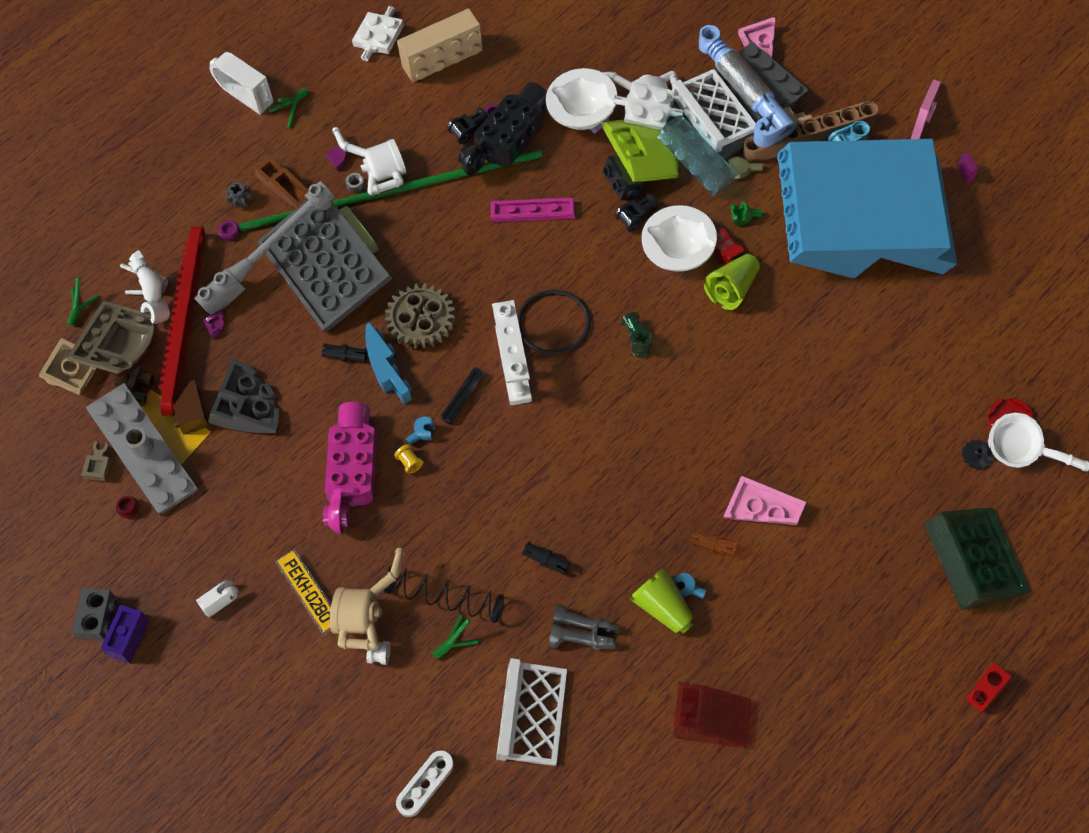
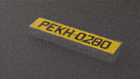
[275,549,332,637]

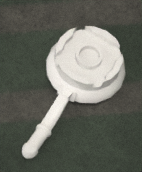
[988,412,1089,471]

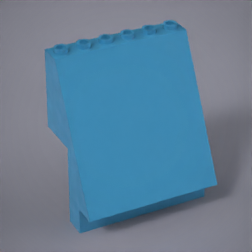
[777,139,957,278]

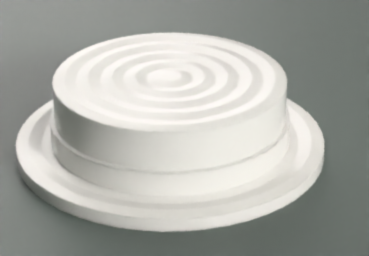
[546,68,617,130]
[642,205,717,271]

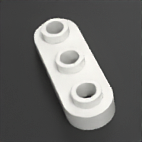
[396,751,454,817]

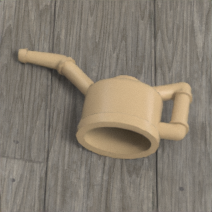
[330,548,404,651]

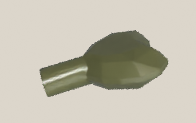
[728,156,763,180]

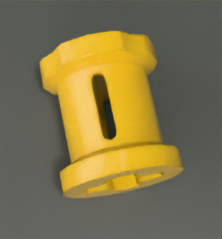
[394,444,424,474]

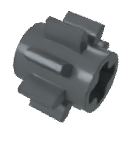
[225,181,252,208]

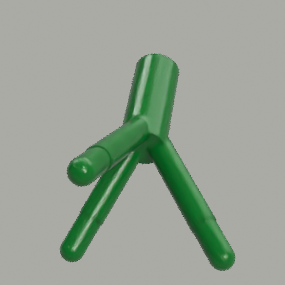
[269,88,309,128]
[67,277,99,327]
[432,615,479,660]

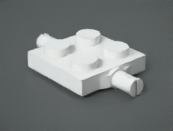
[352,6,404,62]
[613,82,683,131]

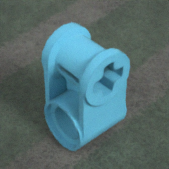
[828,121,870,141]

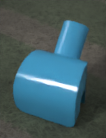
[405,416,435,445]
[673,573,706,598]

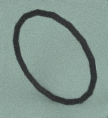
[517,289,591,355]

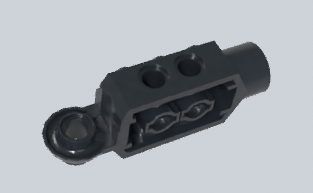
[458,82,547,177]

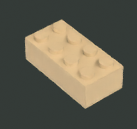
[397,8,483,83]

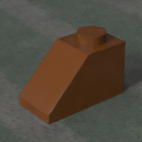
[172,380,209,435]

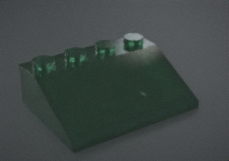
[925,507,1031,610]

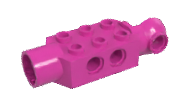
[323,402,377,535]

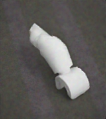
[129,250,170,324]

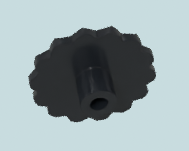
[962,440,994,469]

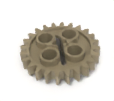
[385,283,455,349]

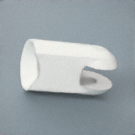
[196,580,239,618]

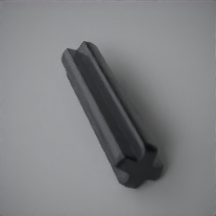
[441,367,484,424]

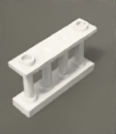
[492,300,532,406]

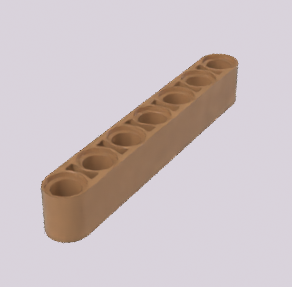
[743,101,878,163]

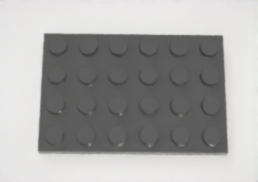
[666,41,808,168]
[257,200,392,333]

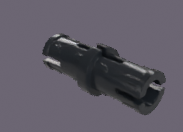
[322,343,368,363]
[522,541,570,575]

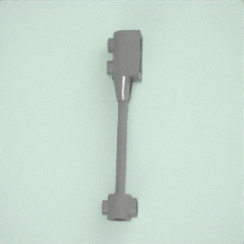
[194,181,335,315]

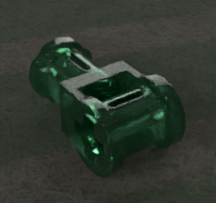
[621,312,652,358]

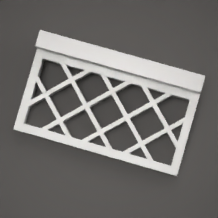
[672,69,756,154]
[496,658,567,766]

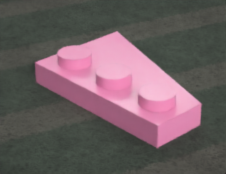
[723,476,806,525]

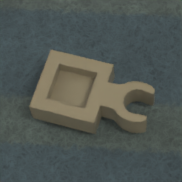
[81,441,111,481]

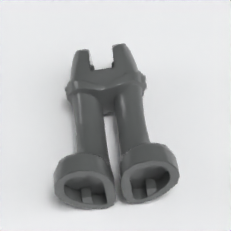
[548,604,619,650]

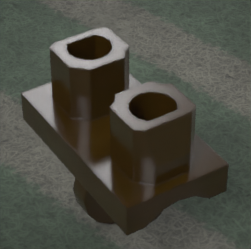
[114,364,154,406]

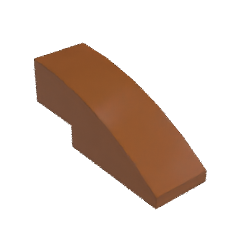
[255,156,309,208]

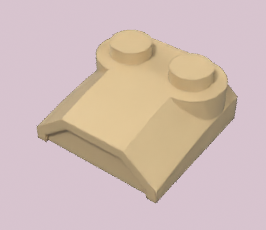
[39,338,97,395]

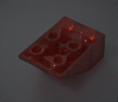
[673,682,751,748]

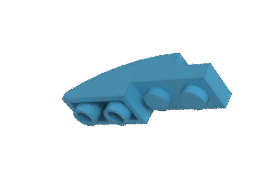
[365,323,412,405]

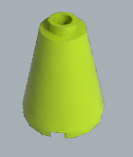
[704,254,760,310]
[629,566,694,634]

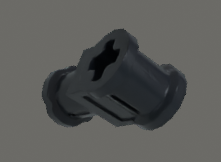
[446,108,488,144]
[614,193,659,232]

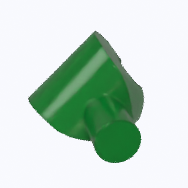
[730,201,762,226]

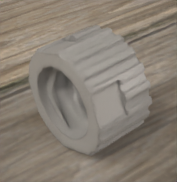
[346,173,365,193]

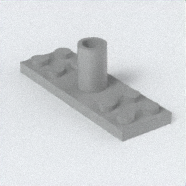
[86,383,198,516]

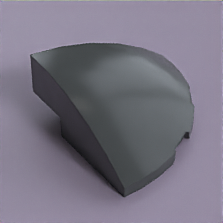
[208,358,279,433]

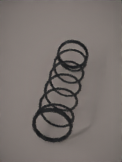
[383,565,504,624]

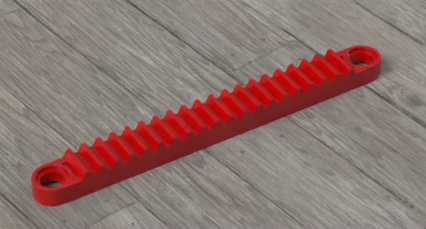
[159,226,206,416]

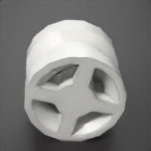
[366,641,390,665]

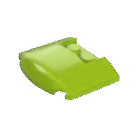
[601,120,679,182]

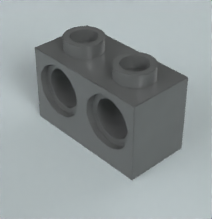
[72,588,118,642]

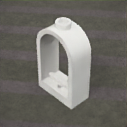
[209,52,274,115]

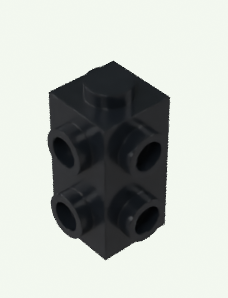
[602,155,644,201]

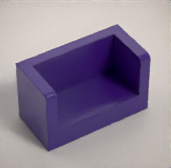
[100,605,149,664]

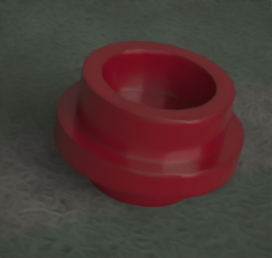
[116,496,139,518]

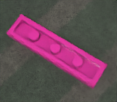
[491,197,575,223]

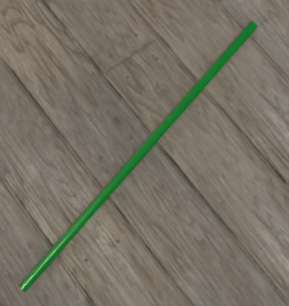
[239,149,542,232]

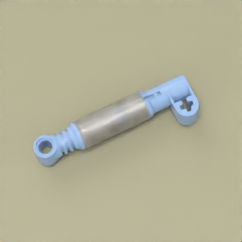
[699,25,796,148]

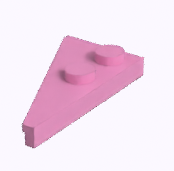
[738,17,775,58]
[911,79,941,139]

